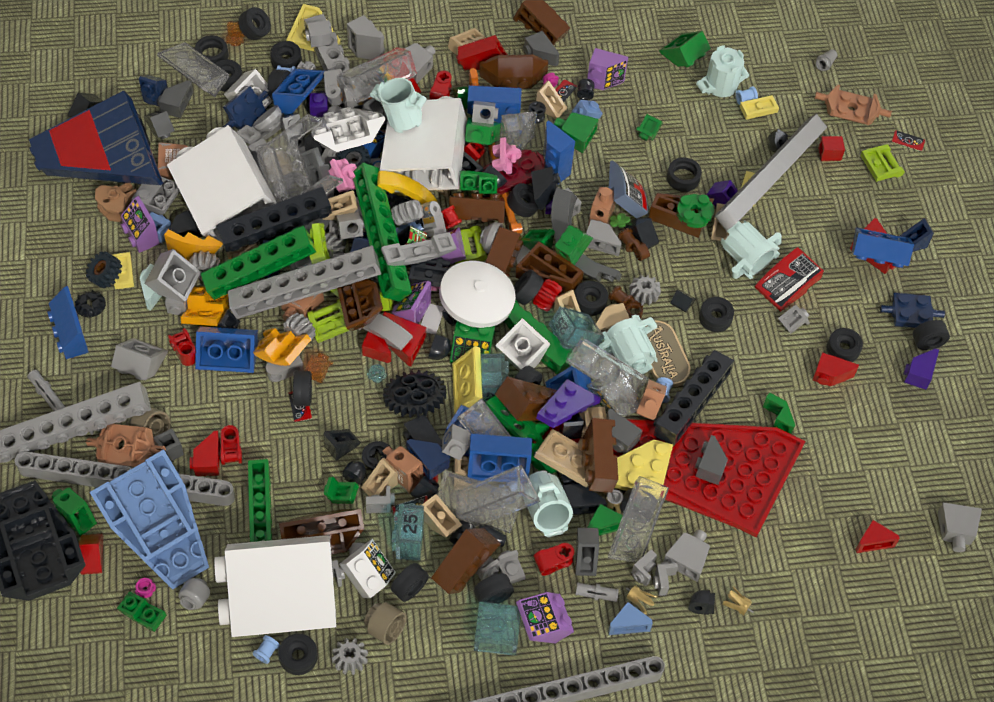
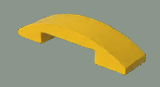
[377,171,437,204]

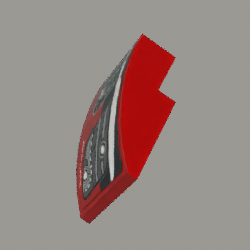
[755,247,824,312]

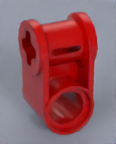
[429,71,452,100]
[441,205,463,231]
[167,328,196,366]
[220,425,242,465]
[533,543,574,576]

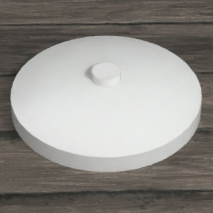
[439,261,515,328]

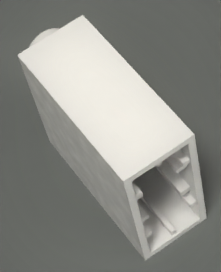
[380,96,467,192]
[167,125,277,242]
[215,535,336,637]

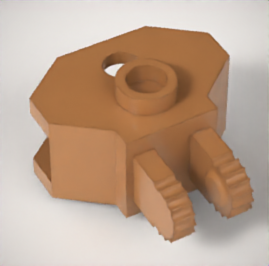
[95,183,137,222]

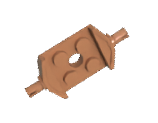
[815,85,892,125]
[86,424,166,467]

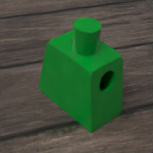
[554,112,599,153]
[465,118,501,145]
[555,225,593,265]
[52,488,97,536]

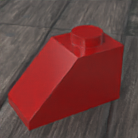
[813,352,859,386]
[189,431,220,477]

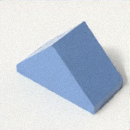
[608,602,653,635]

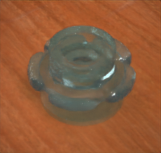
[367,364,387,383]

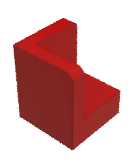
[818,136,845,161]

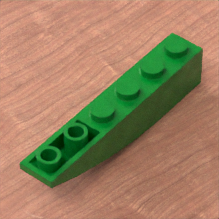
[504,300,576,375]

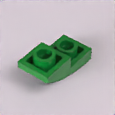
[460,171,497,194]
[117,591,167,632]

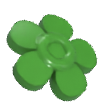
[610,213,630,228]

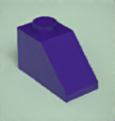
[310,91,329,121]
[706,180,738,207]
[903,349,939,390]

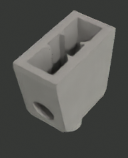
[401,43,436,83]
[938,502,982,552]
[663,529,710,582]

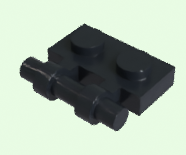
[409,257,450,287]

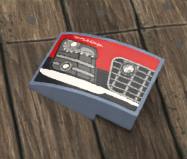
[609,160,648,219]

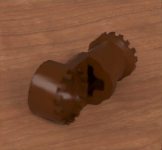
[618,228,650,261]
[608,286,643,319]

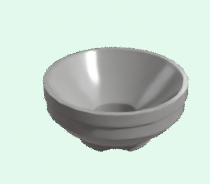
[253,105,282,133]
[480,222,503,254]

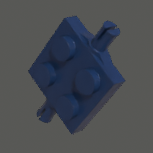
[222,86,269,131]
[880,293,945,328]

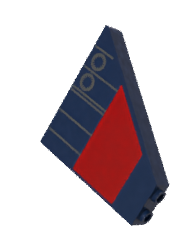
[29,91,164,186]

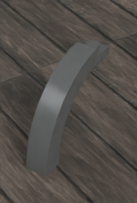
[292,147,334,246]
[551,188,622,283]

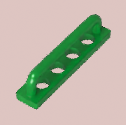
[485,396,557,474]

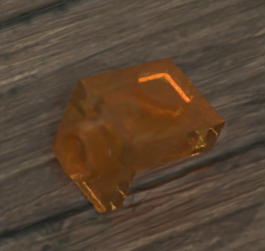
[226,22,245,46]
[305,353,333,383]

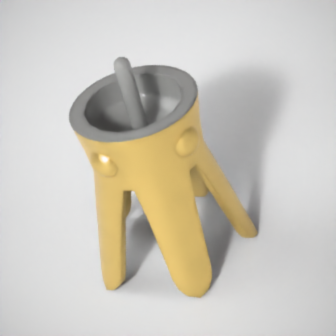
[606,490,623,514]
[626,585,657,614]
[722,586,754,616]

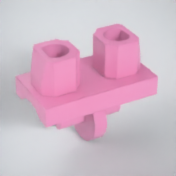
[492,137,522,174]
[328,159,357,193]

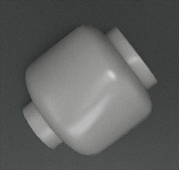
[178,578,210,610]

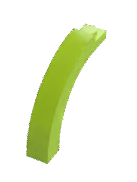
[310,223,393,311]

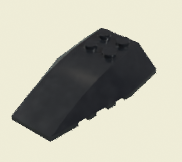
[0,480,86,601]

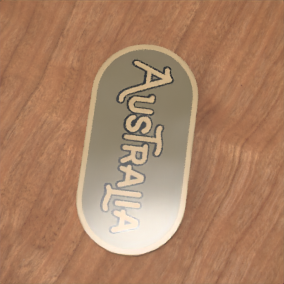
[645,320,690,387]

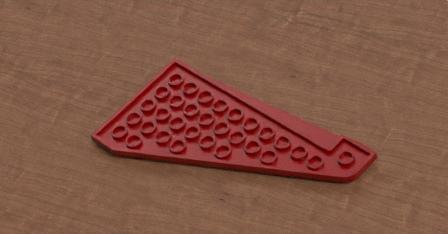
[533,419,806,538]

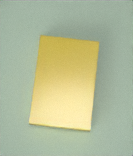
[452,346,482,414]

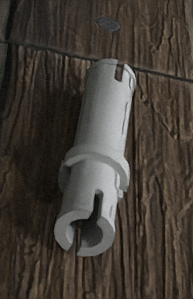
[27,370,65,411]

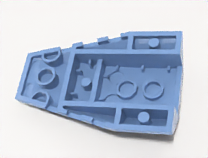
[90,450,209,590]

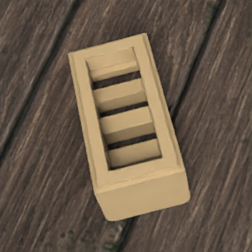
[448,28,486,55]

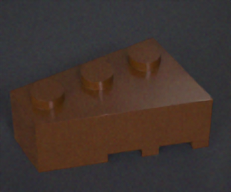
[513,0,570,46]
[449,192,505,223]
[648,193,714,238]
[485,227,523,278]
[516,242,583,293]
[495,376,557,421]
[578,418,618,493]
[431,528,501,594]

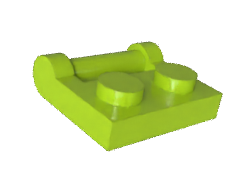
[860,144,905,182]
[454,226,487,265]
[307,299,349,343]

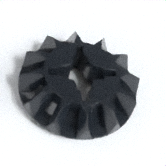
[75,290,106,318]
[362,441,391,470]

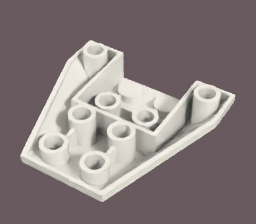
[311,107,385,152]

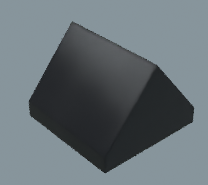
[670,290,696,312]
[217,310,241,329]

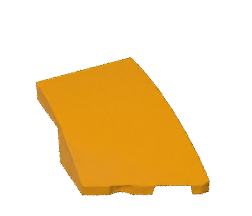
[164,229,223,261]
[181,286,230,326]
[253,328,312,366]

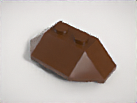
[479,54,548,89]
[337,279,383,331]
[279,508,364,555]

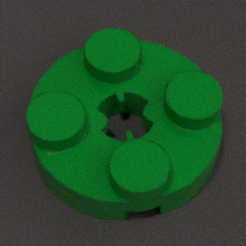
[677,194,714,228]

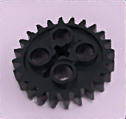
[383,370,447,418]

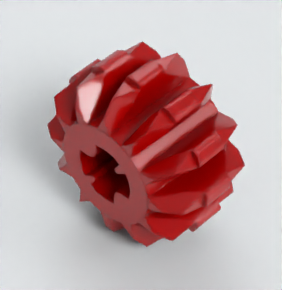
[533,279,562,312]

